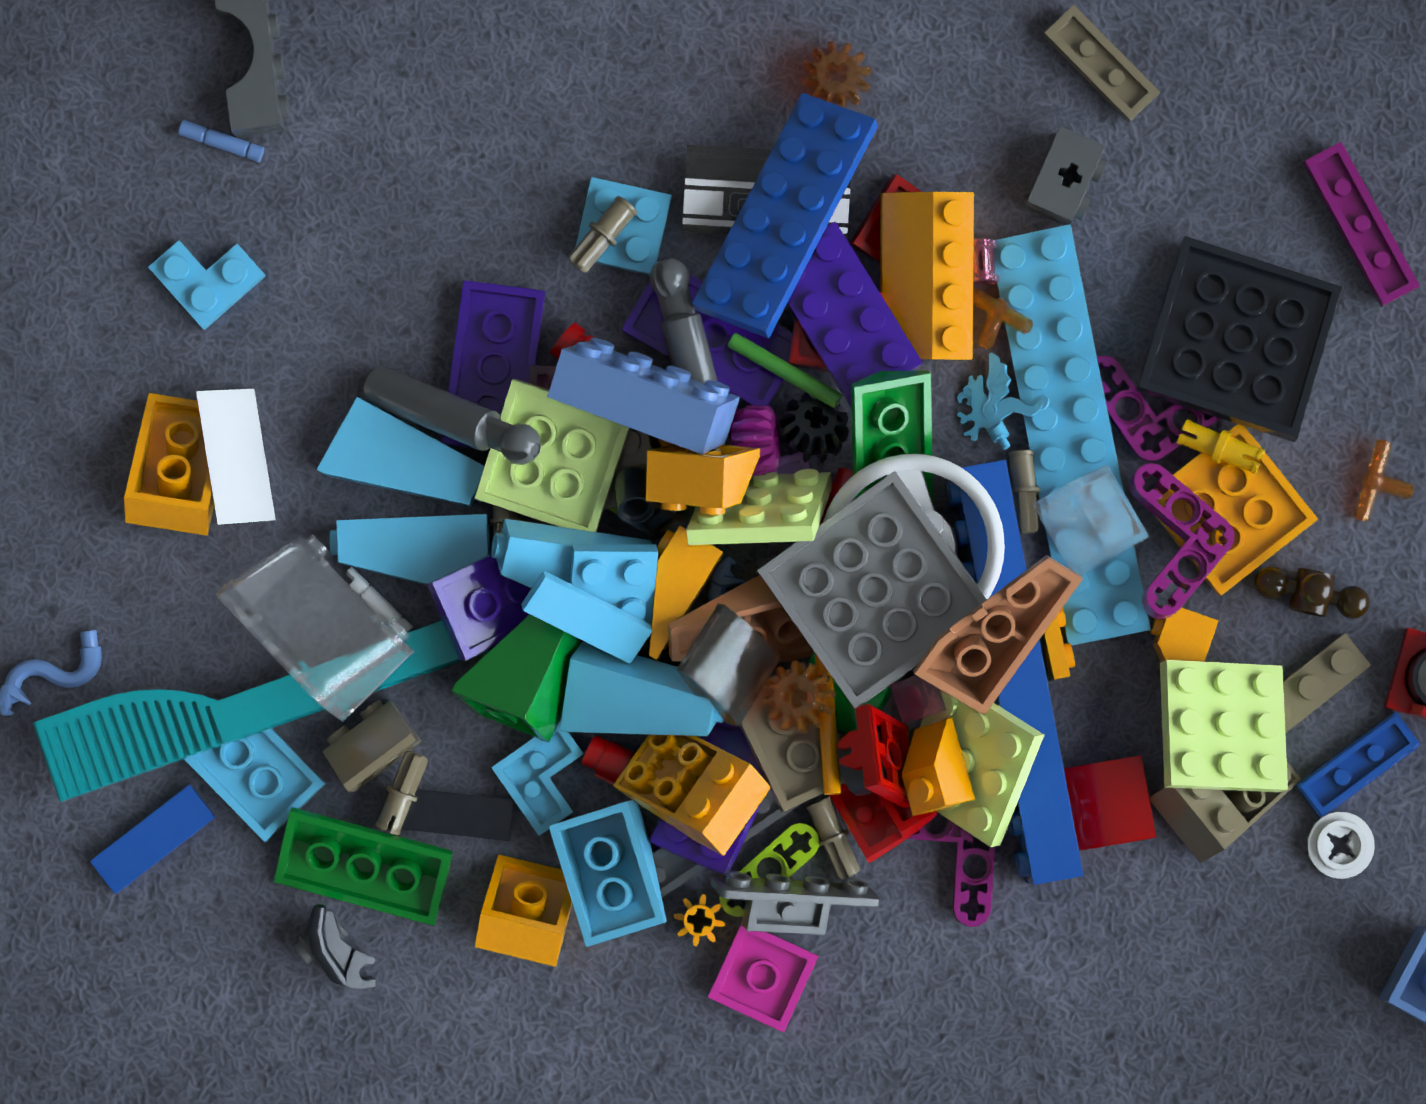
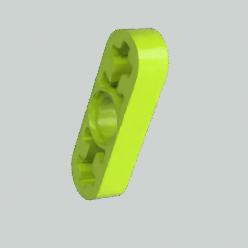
[720,823,819,917]

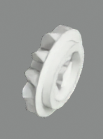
[1307,812,1374,879]

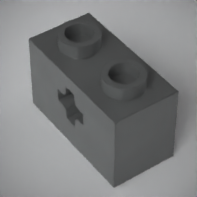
[1024,126,1108,225]

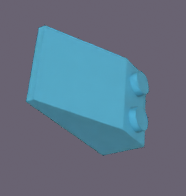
[549,800,667,947]

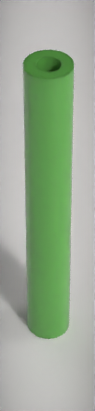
[728,333,843,409]

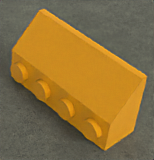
[880,192,974,360]

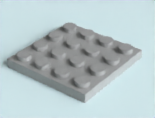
[757,471,987,708]

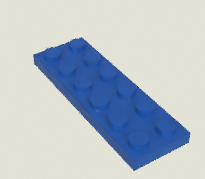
[692,93,878,338]

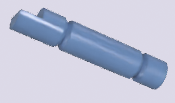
[178,120,265,163]

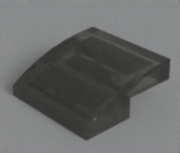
[677,603,780,726]

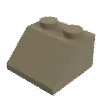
[322,700,422,792]

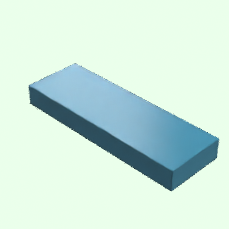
[521,571,652,664]

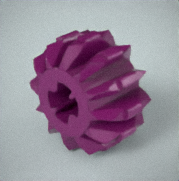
[730,405,781,476]

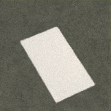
[196,389,276,525]

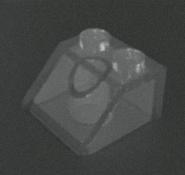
[1032,465,1149,576]

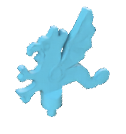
[957,352,1050,450]

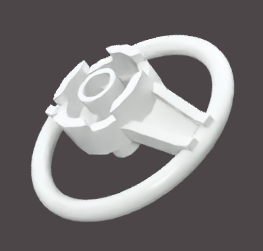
[823,454,1005,599]

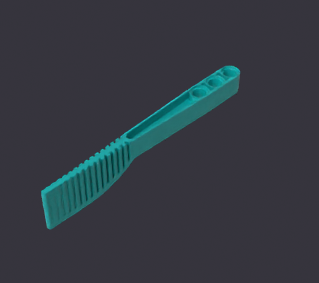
[32,621,492,802]

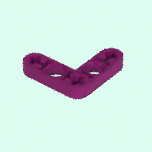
[1097,356,1220,462]
[1129,463,1235,619]
[907,819,995,927]

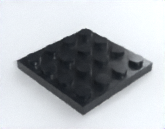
[1136,236,1342,442]

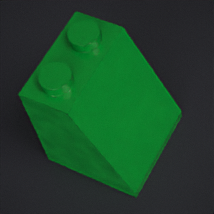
[452,614,581,743]

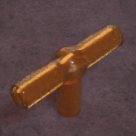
[973,286,1033,349]
[1353,439,1414,522]

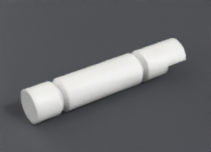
[346,567,413,636]

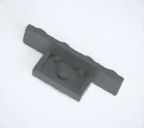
[711,871,880,935]

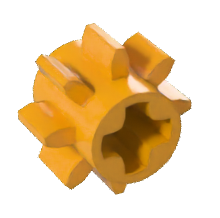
[674,894,725,946]

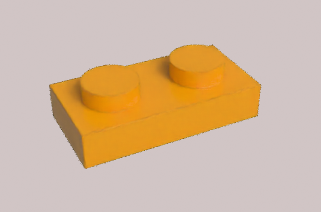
[1041,607,1075,681]

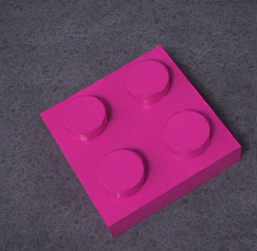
[708,923,819,1033]

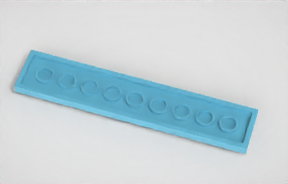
[989,224,1151,646]

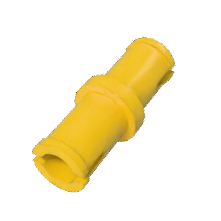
[1177,419,1265,474]

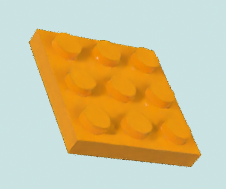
[1154,424,1318,597]

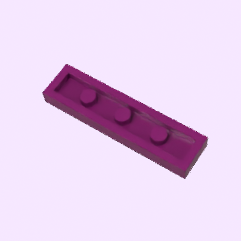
[1302,142,1420,307]

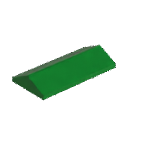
[851,370,933,505]
[274,807,453,926]

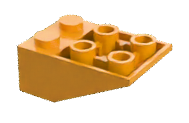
[613,734,771,856]

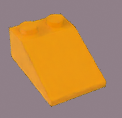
[124,393,214,536]
[649,526,723,661]

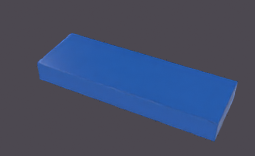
[1295,711,1421,819]
[90,784,216,894]

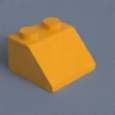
[646,444,760,515]
[475,854,572,967]

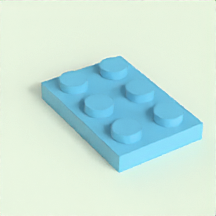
[184,728,326,842]

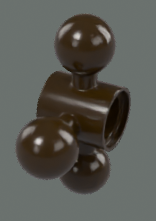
[1255,566,1370,619]

